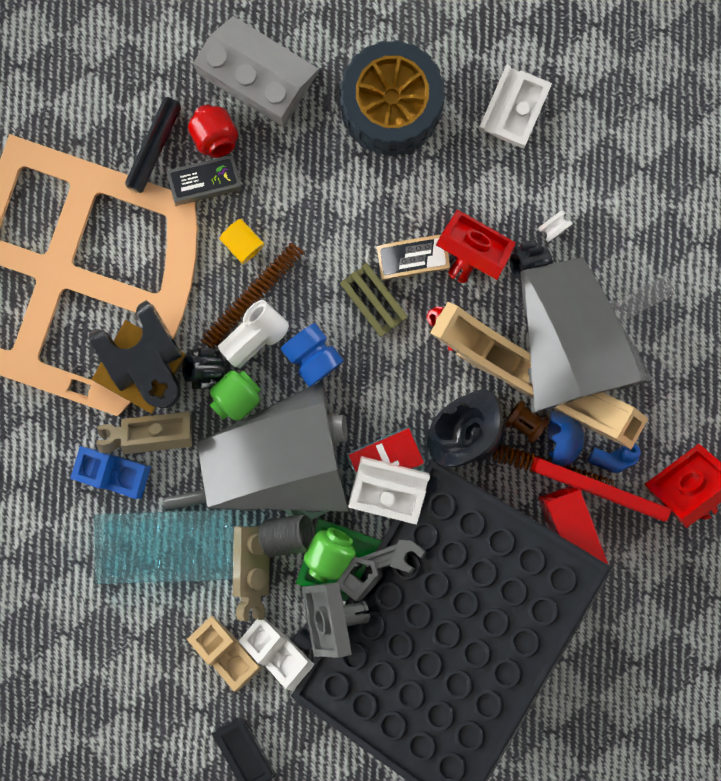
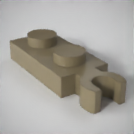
[97,411,192,455]
[233,525,270,622]

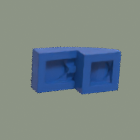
[70,446,151,499]

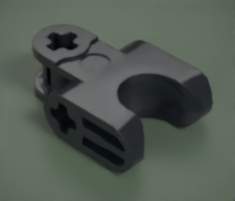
[89,300,182,408]

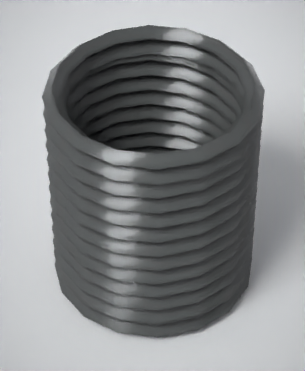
[259,514,315,557]

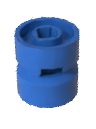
[280,322,344,388]

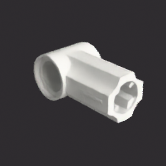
[218,300,289,369]

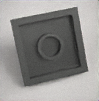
[302,582,370,658]

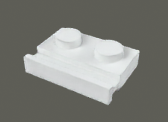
[479,64,552,149]
[348,456,430,525]

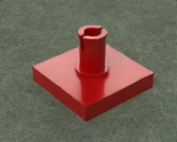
[436,209,516,283]
[644,444,721,528]

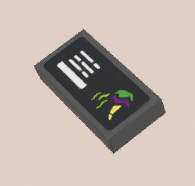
[166,155,242,206]

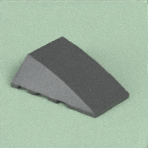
[521,257,654,413]
[197,381,350,513]

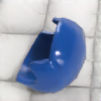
[548,411,585,467]

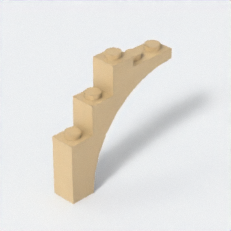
[430,302,648,449]

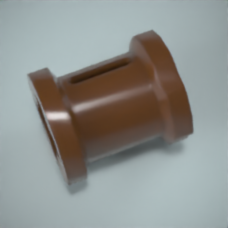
[504,400,550,444]

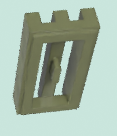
[340,262,408,338]

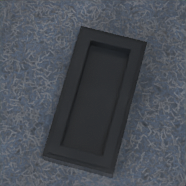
[211,714,276,781]

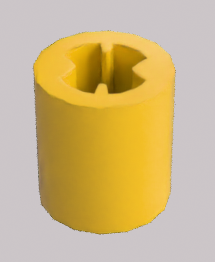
[219,219,265,265]

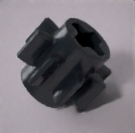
[510,240,553,279]
[182,348,225,389]

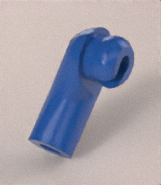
[587,444,641,474]

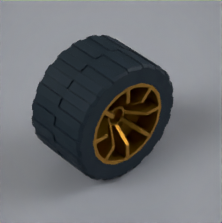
[340,40,445,156]

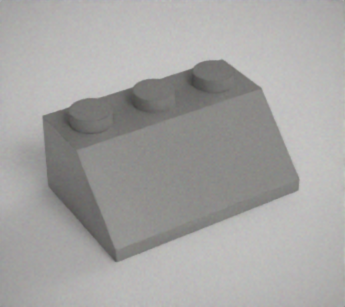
[193,16,319,127]

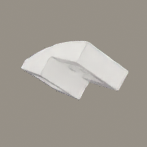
[239,617,315,691]

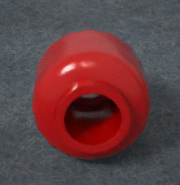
[188,105,238,158]

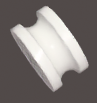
[538,210,573,242]

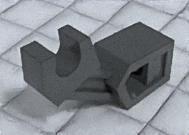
[337,540,427,601]

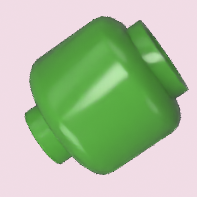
[210,370,261,421]
[304,528,356,582]

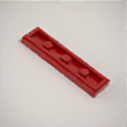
[530,457,672,522]

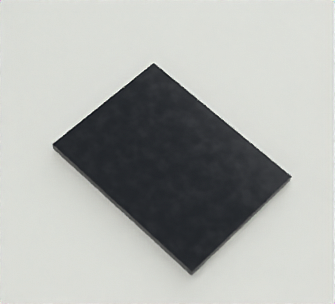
[291,459,614,781]

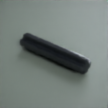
[125,97,181,193]

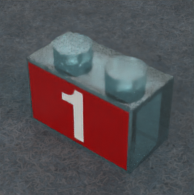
[346,426,427,475]

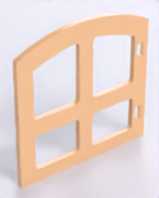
[0,134,198,416]

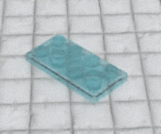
[94,510,234,584]

